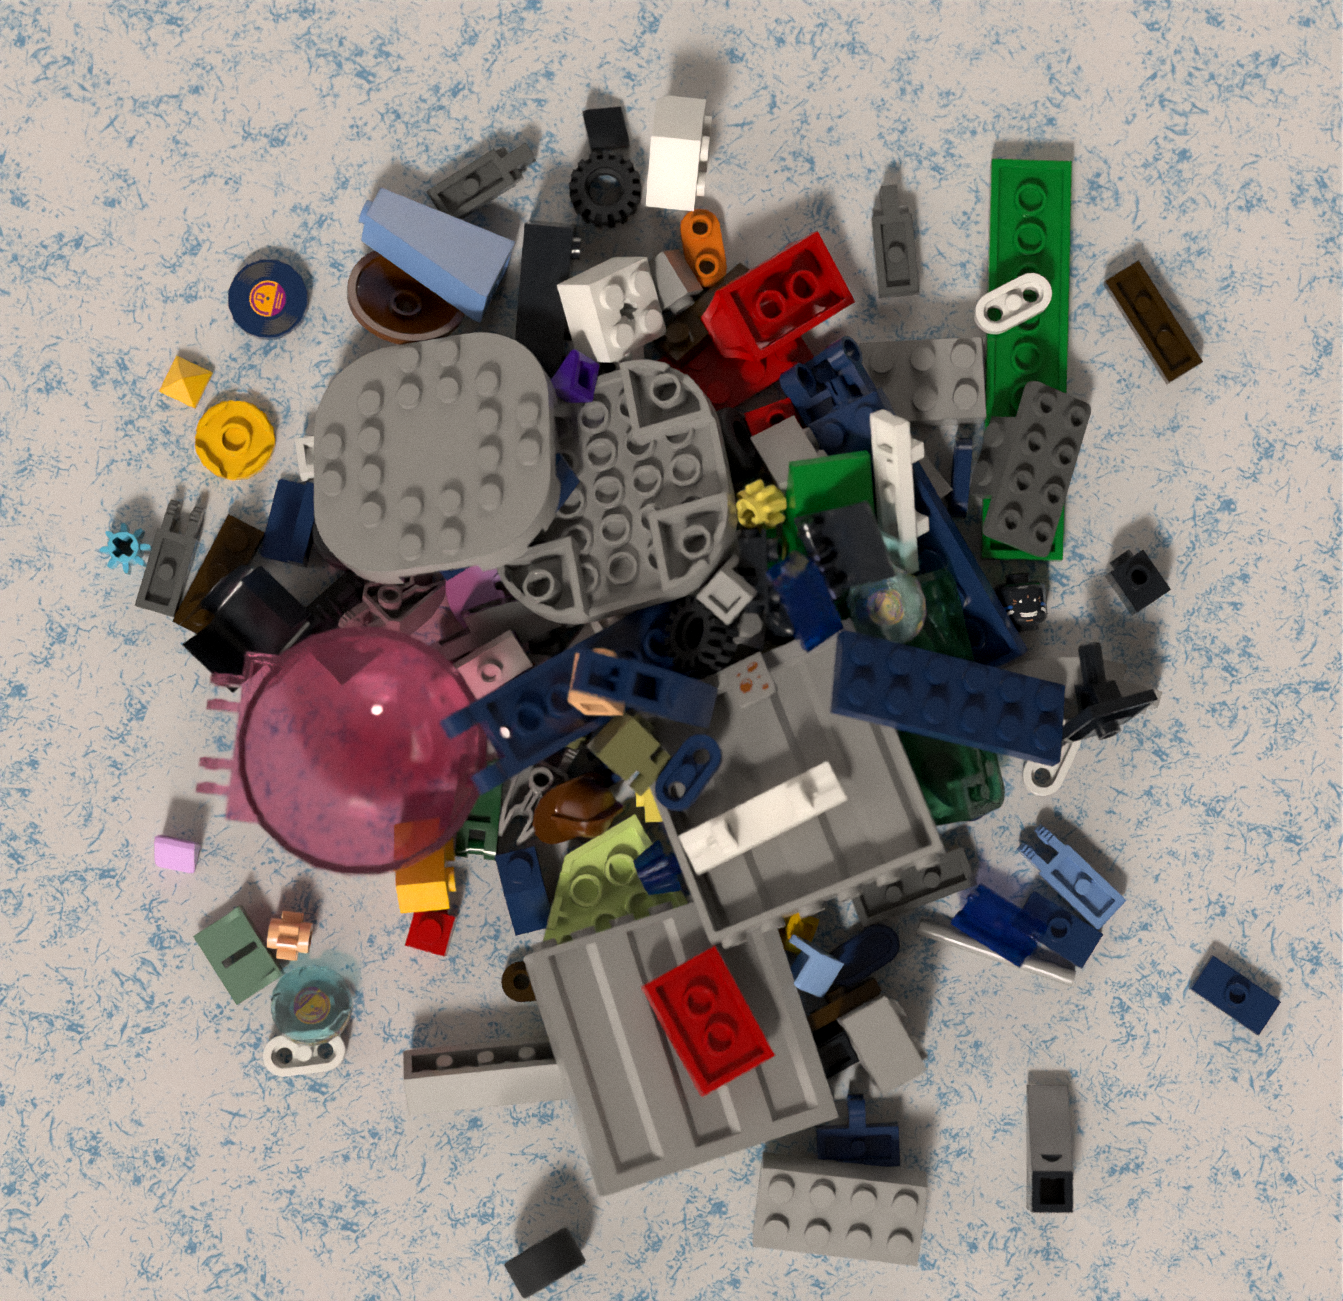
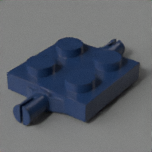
[809,375,919,487]

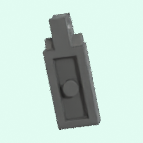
[426,143,536,220]
[871,184,919,299]

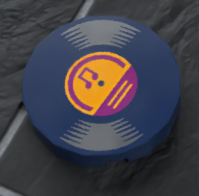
[228,259,309,340]

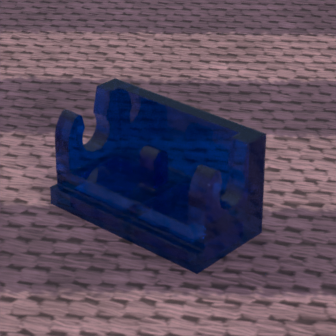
[766,550,844,653]
[950,883,1050,968]

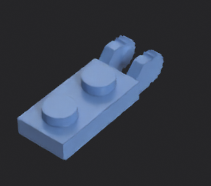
[1017,824,1127,930]

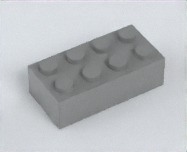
[753,1152,928,1266]

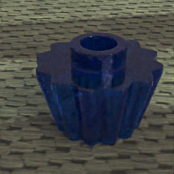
[633,839,683,895]

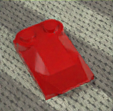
[701,231,855,362]

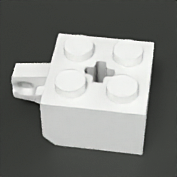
[645,96,712,211]
[557,257,666,370]

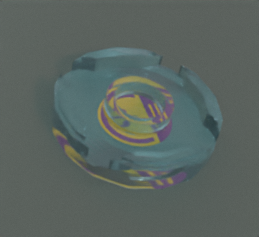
[847,565,926,644]
[271,965,353,1046]

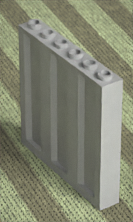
[625,618,947,949]
[523,895,839,1196]

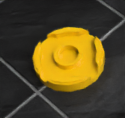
[195,400,276,481]

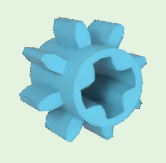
[99,523,152,575]

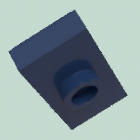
[1012,891,1103,969]
[1189,955,1281,1036]

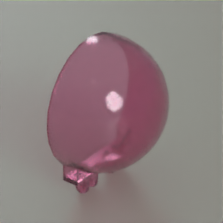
[196,626,488,876]

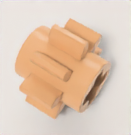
[267,910,313,961]

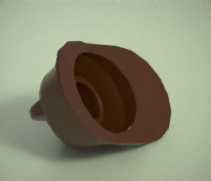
[533,771,623,845]

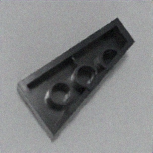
[515,220,582,380]

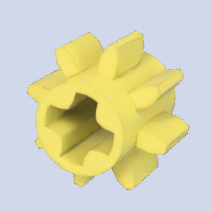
[736,479,786,535]

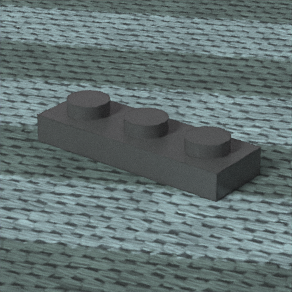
[851,846,977,928]

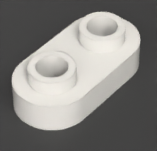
[974,273,1052,334]
[1022,719,1081,796]
[263,1030,346,1077]

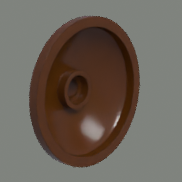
[347,250,465,345]

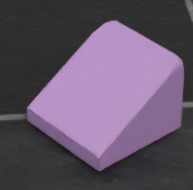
[154,835,201,873]

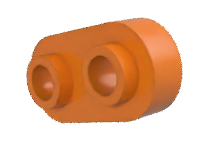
[680,209,727,290]

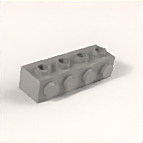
[403,1036,568,1115]

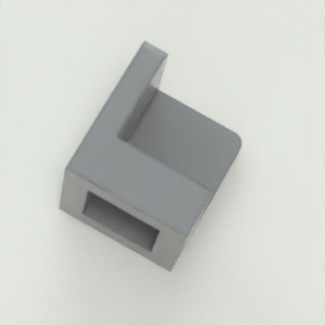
[696,553,757,625]

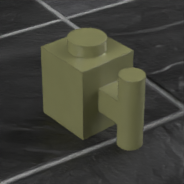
[587,712,673,796]

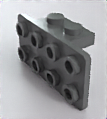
[969,381,1091,557]

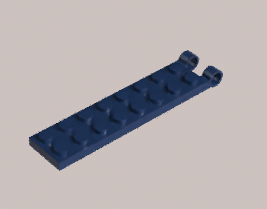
[780,335,1028,668]
[439,598,765,795]

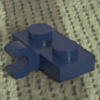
[816,1093,900,1167]

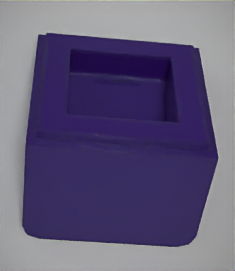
[551,349,599,403]

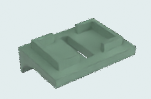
[193,905,286,1005]

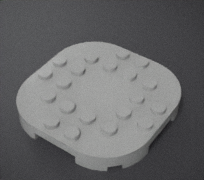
[314,332,561,584]
[496,360,737,624]

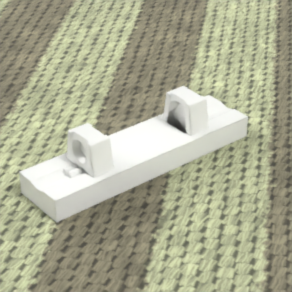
[870,409,929,576]
[678,761,848,875]

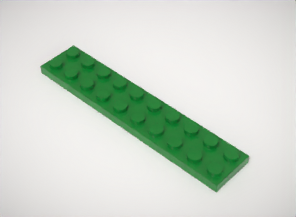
[981,159,1072,562]

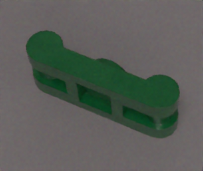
[455,754,503,861]

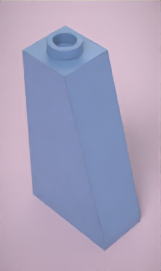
[359,188,515,323]

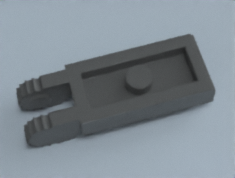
[135,499,205,617]

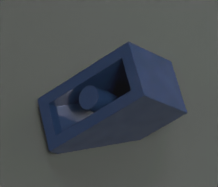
[495,846,551,936]

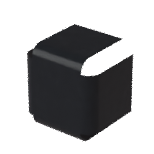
[180,565,313,693]

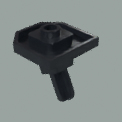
[1062,642,1158,743]

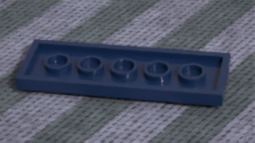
[830,629,1065,767]

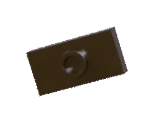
[806,977,882,1032]

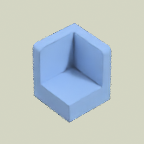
[789,934,844,998]

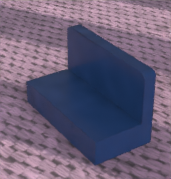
[260,479,315,568]

